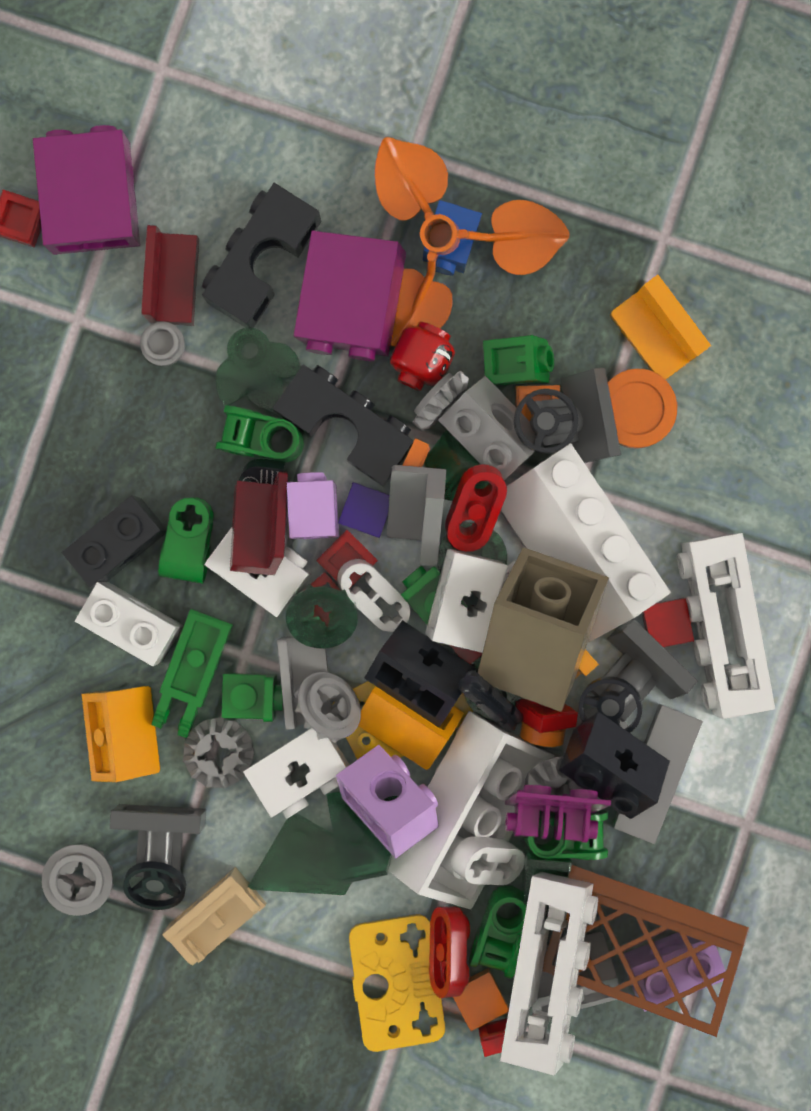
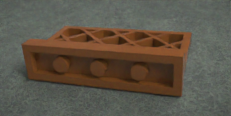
[542,865,749,1037]

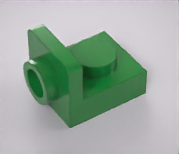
[483,335,554,386]
[401,565,468,625]
[221,673,284,722]

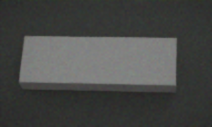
[611,704,703,844]

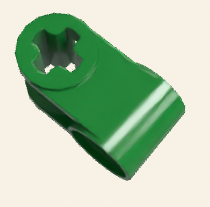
[215,405,304,463]
[158,497,214,584]
[523,810,608,860]
[468,885,527,979]

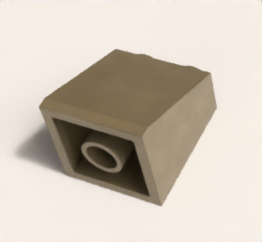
[478,547,609,712]

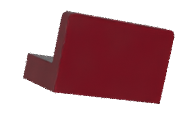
[141,225,200,326]
[230,472,288,576]

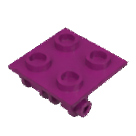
[505,785,611,843]

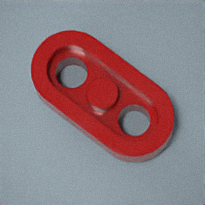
[445,464,507,552]
[429,906,470,998]

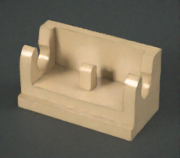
[162,867,267,966]

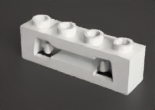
[677,533,775,719]
[500,872,598,1075]

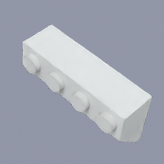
[501,443,671,642]
[384,711,555,910]

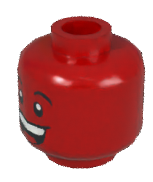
[390,321,455,391]

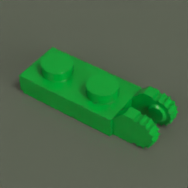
[152,609,234,738]

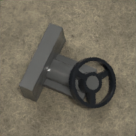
[514,368,621,463]
[579,619,698,733]
[110,804,206,910]

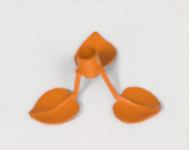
[375,137,570,346]

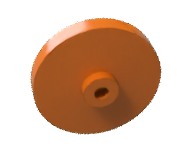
[608,369,678,449]

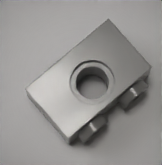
[438,376,535,480]

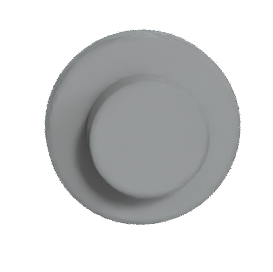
[140,322,185,366]

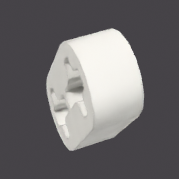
[337,559,410,632]
[450,836,525,885]

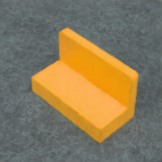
[610,274,711,380]
[81,686,160,782]
[358,686,465,770]

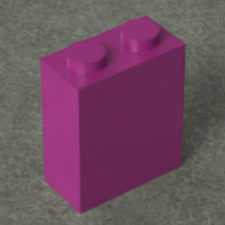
[32,125,140,255]
[293,231,406,361]

